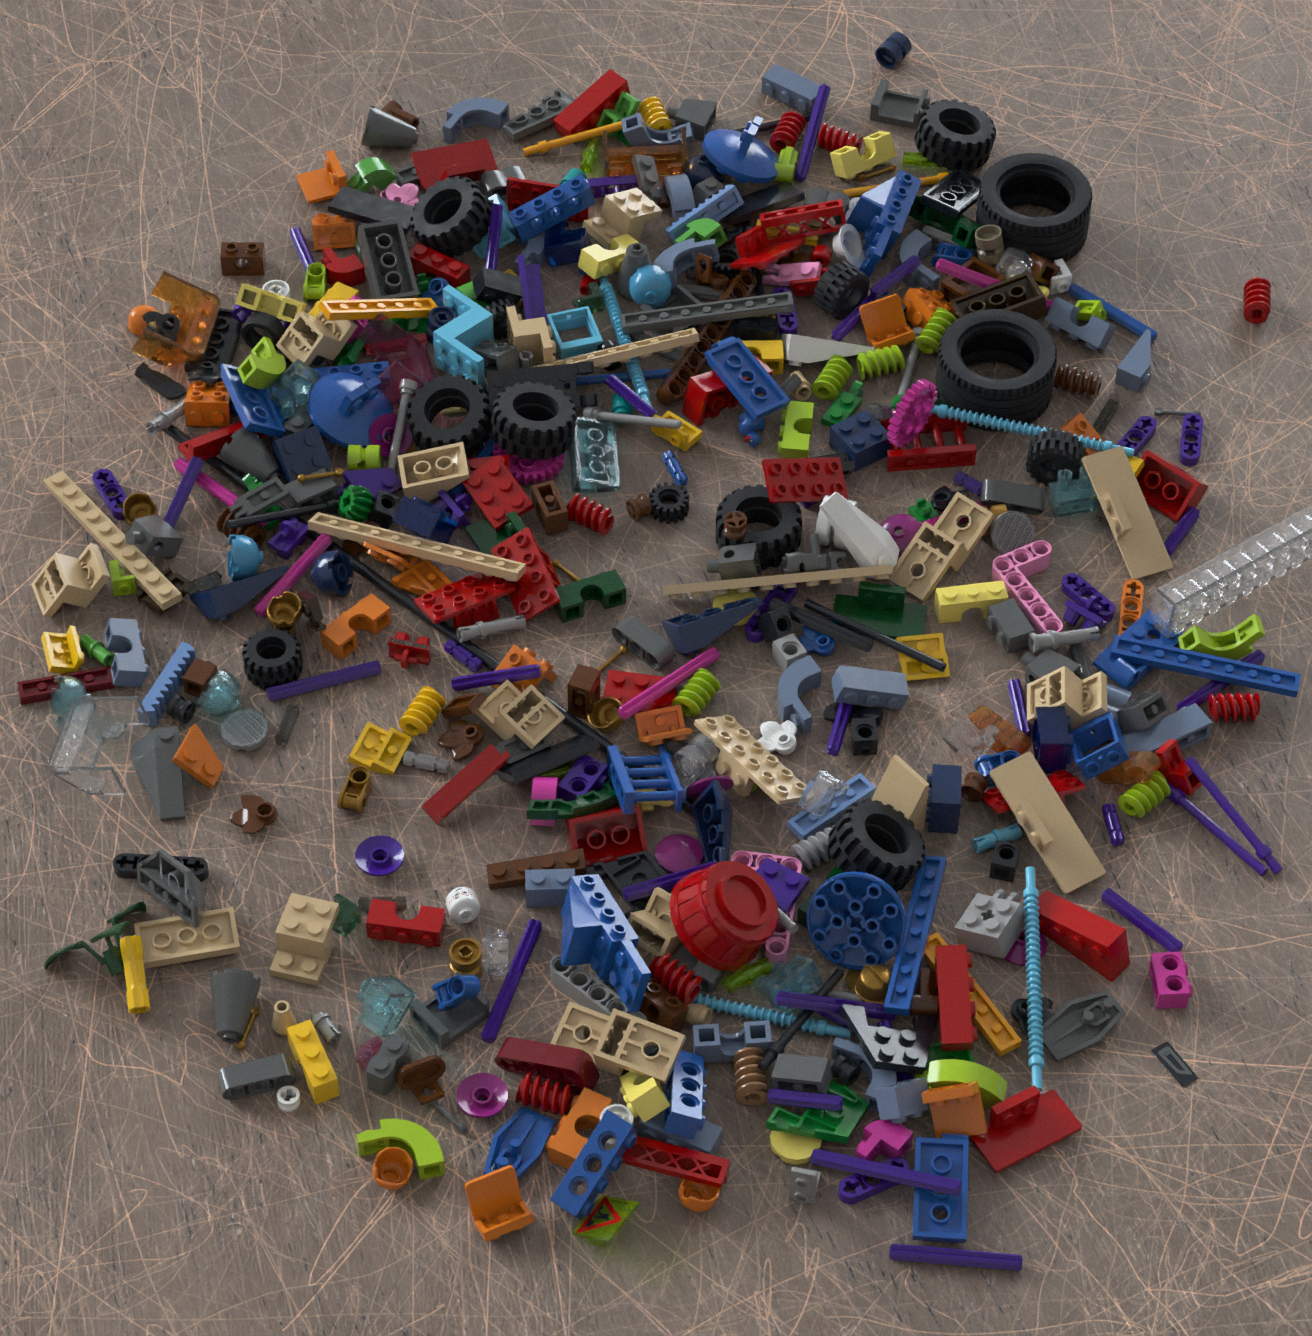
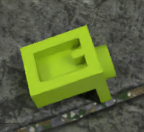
[1075,300,1107,321]
[109,560,137,596]

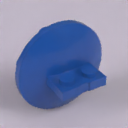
[702,115,778,184]
[308,373,393,448]
[807,872,907,970]

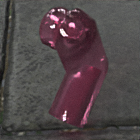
[356,1036,383,1069]

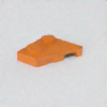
[392,560,452,596]
[171,724,224,789]

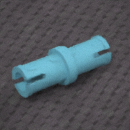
[971,823,1022,854]

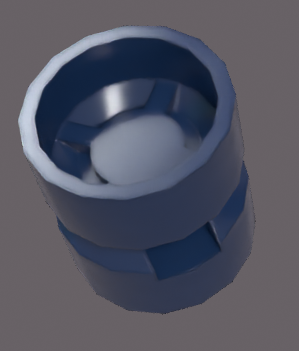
[875,32,912,69]
[425,306,457,344]

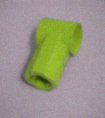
[773,146,798,184]

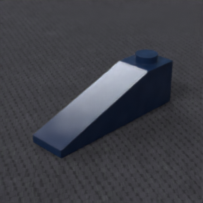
[189,565,289,622]
[661,597,763,655]
[691,780,733,863]

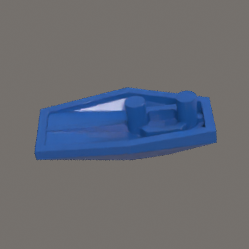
[483,1106,556,1180]

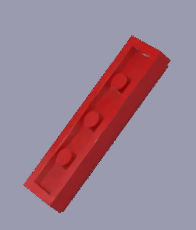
[760,199,846,244]
[178,421,267,462]
[421,744,511,825]
[622,1136,730,1189]

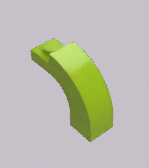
[237,336,286,389]
[1178,614,1265,660]
[914,1059,1007,1109]
[356,1118,445,1180]

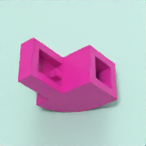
[531,776,559,826]
[855,1120,913,1161]

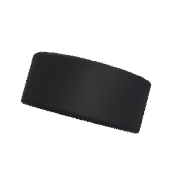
[241,312,285,350]

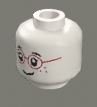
[446,887,480,924]

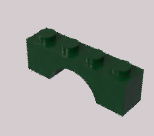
[909,196,982,249]

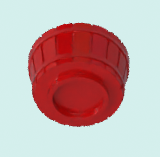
[670,861,778,971]

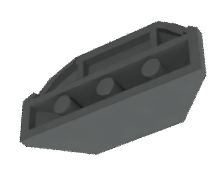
[137,849,206,928]

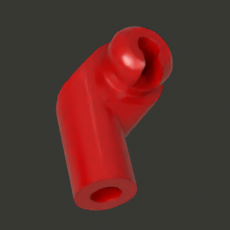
[579,274,600,295]

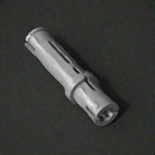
[145,397,186,435]
[457,614,526,642]

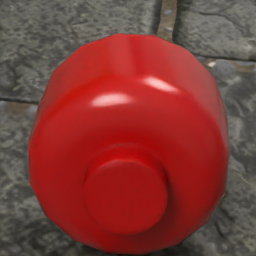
[810,245,832,268]

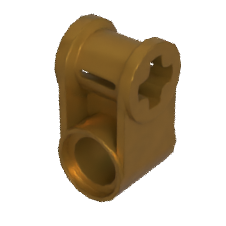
[337,766,372,814]

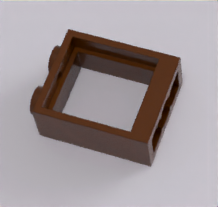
[940,256,1007,303]

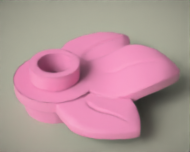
[385,183,419,207]

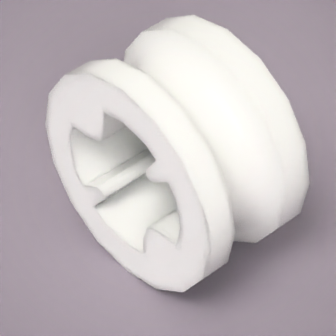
[277,1086,300,1112]

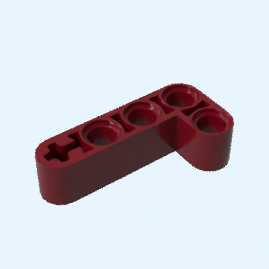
[495,1037,600,1096]

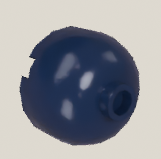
[684,154,724,190]
[311,550,353,596]

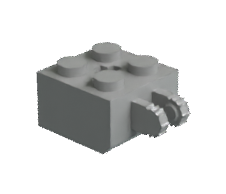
[954,889,1025,959]

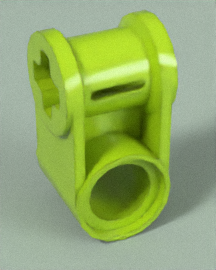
[303,262,327,302]

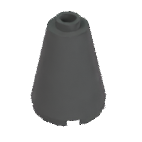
[362,106,419,148]
[616,243,652,302]
[220,427,281,483]
[210,968,261,1043]

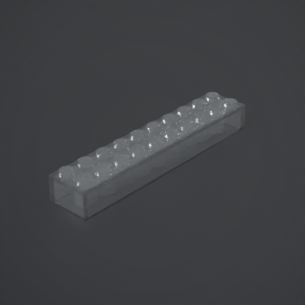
[1149,505,1312,638]

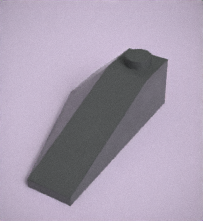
[132,726,185,821]

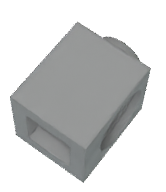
[772,633,807,672]

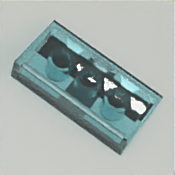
[569,416,620,493]

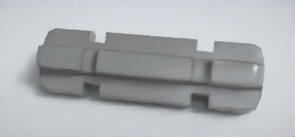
[403,751,450,774]

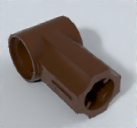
[381,101,420,130]
[911,968,938,1017]

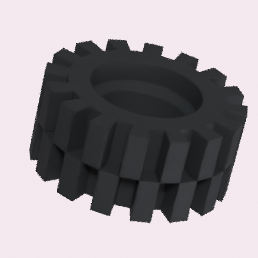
[712,244,742,280]
[486,299,522,340]
[649,482,689,524]

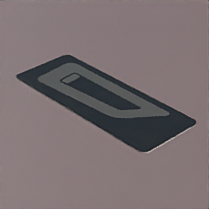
[1152,1042,1198,1087]

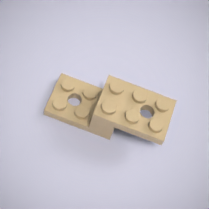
[888,491,996,603]
[550,1001,686,1085]

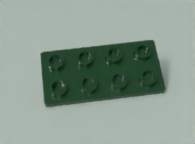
[465,511,526,555]
[831,581,927,639]

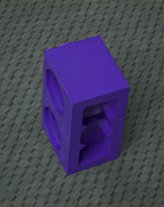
[558,754,609,802]

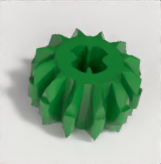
[337,485,374,523]

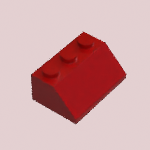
[1136,450,1209,522]
[565,804,647,866]

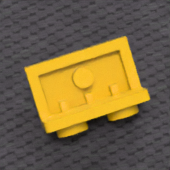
[652,411,702,452]
[41,625,84,674]

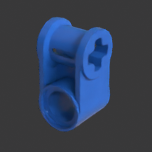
[931,242,973,268]
[974,750,1020,787]
[431,975,481,1012]

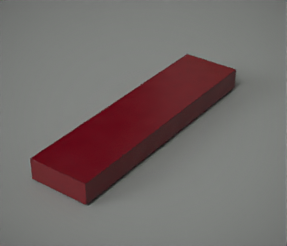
[17,666,115,705]

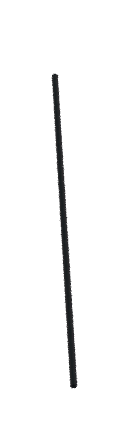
[161,424,694,817]

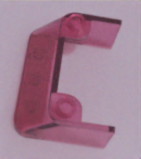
[357,312,436,404]

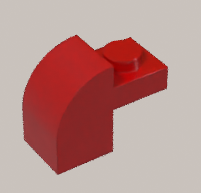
[322,247,366,287]
[1155,739,1203,795]

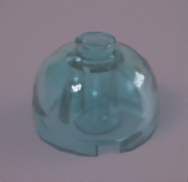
[196,669,241,717]
[51,675,91,722]

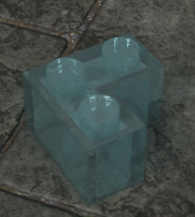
[356,977,417,1037]

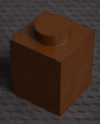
[1022,252,1061,286]
[182,658,219,700]

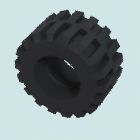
[814,261,870,320]
[1026,429,1085,488]
[242,627,303,689]

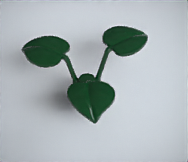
[44,902,146,976]

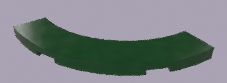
[527,778,637,820]

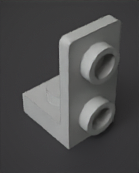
[789,1167,821,1204]

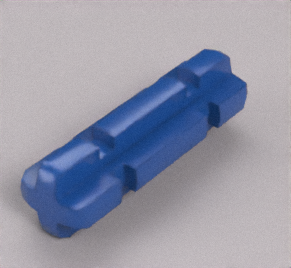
[662,450,688,486]

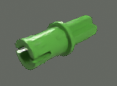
[80,634,115,667]

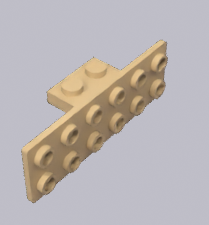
[1082,446,1173,580]
[694,715,815,804]
[989,751,1106,895]

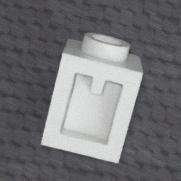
[1049,259,1072,295]

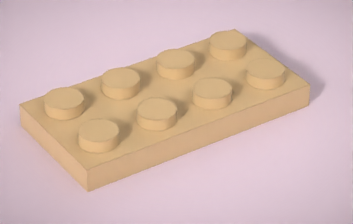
[134,907,241,969]

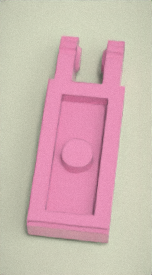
[762,262,822,287]

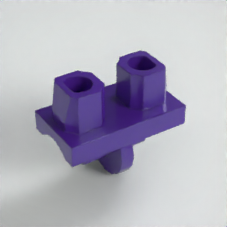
[432,489,472,531]
[268,517,311,559]
[1063,595,1108,635]

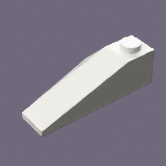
[781,334,875,367]
[819,492,900,578]

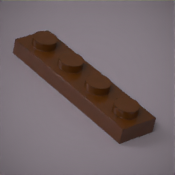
[486,848,587,890]

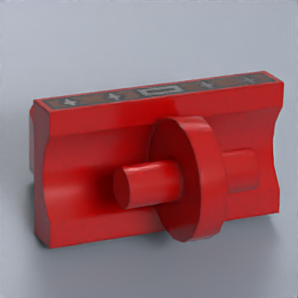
[387,632,431,669]

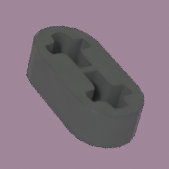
[867,403,892,419]

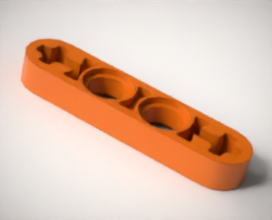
[1118,579,1144,635]

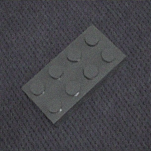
[357,219,419,299]

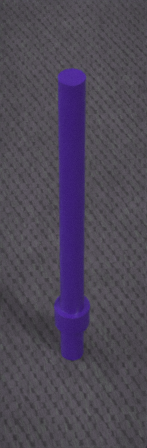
[1185,756,1283,875]
[1166,780,1268,876]

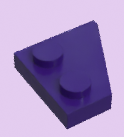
[342,468,403,501]
[756,857,809,915]

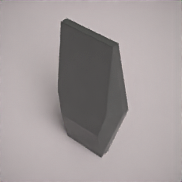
[1041,990,1125,1062]

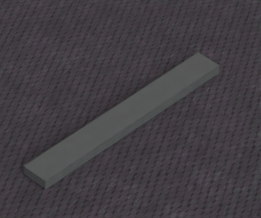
[621,292,794,334]

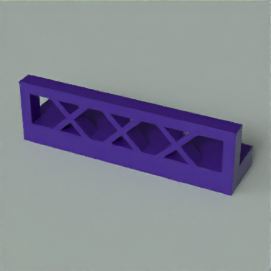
[517,255,547,325]

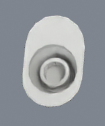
[832,224,867,269]

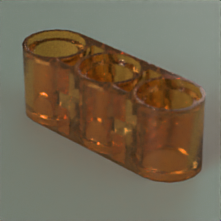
[963,705,1031,755]
[1096,751,1161,784]

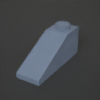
[1115,329,1151,393]

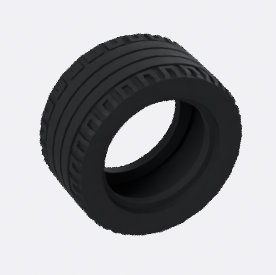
[976,153,1092,268]
[935,309,1057,432]

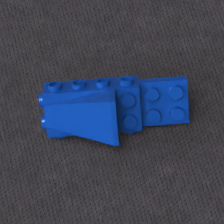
[846,169,922,278]
[560,874,651,1013]

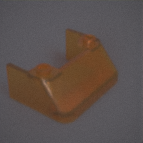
[602,127,688,177]
[131,271,221,366]

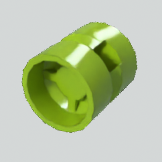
[348,445,381,471]

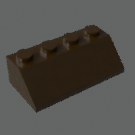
[950,271,1048,320]

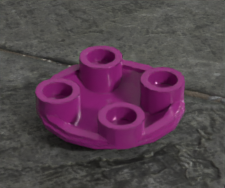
[655,834,703,874]

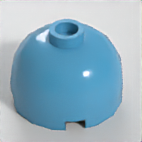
[629,265,672,309]
[227,535,263,581]

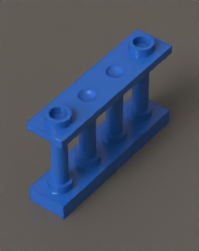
[606,744,686,814]

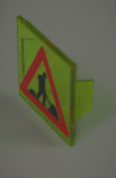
[572,1195,640,1247]

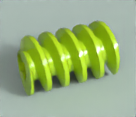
[915,307,957,354]
[857,345,905,380]
[811,354,853,400]
[672,668,721,717]
[1118,769,1171,818]

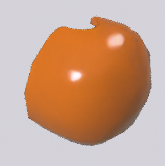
[128,304,158,336]
[372,1147,413,1190]
[678,1179,720,1212]

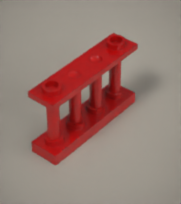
[880,412,977,472]

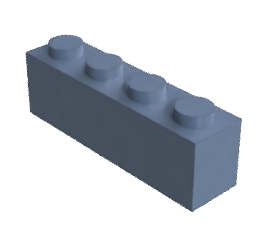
[1122,703,1212,774]

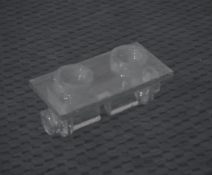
[483,927,509,982]

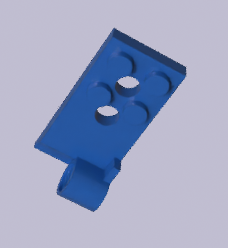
[704,336,790,421]
[220,363,286,438]
[1092,609,1183,691]
[912,1133,969,1243]

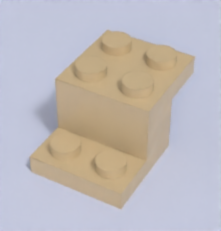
[582,188,663,250]
[506,306,556,365]
[276,311,358,370]
[31,543,110,618]
[1027,666,1107,730]
[475,679,565,749]
[628,887,681,981]
[269,893,339,986]

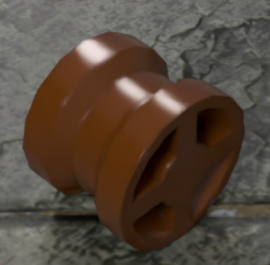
[626,493,653,521]
[724,511,747,540]
[961,772,988,802]

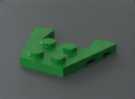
[766,1076,869,1144]

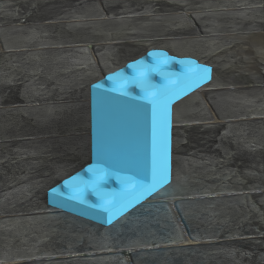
[433,285,494,391]

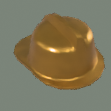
[845,964,891,1004]

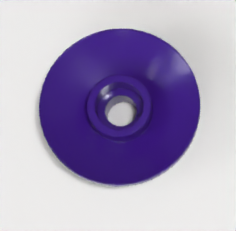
[355,835,404,876]

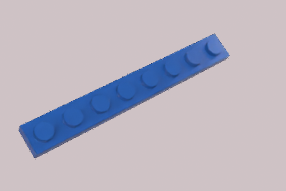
[1110,635,1301,698]
[884,855,947,1016]

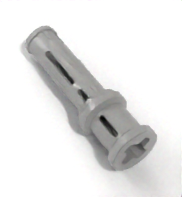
[1028,626,1100,653]

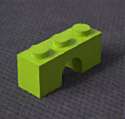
[777,401,814,458]

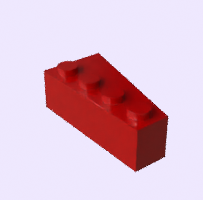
[553,69,631,144]
[682,356,773,427]
[1037,890,1130,982]
[935,944,978,1051]

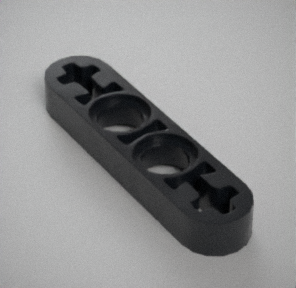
[113,853,209,882]

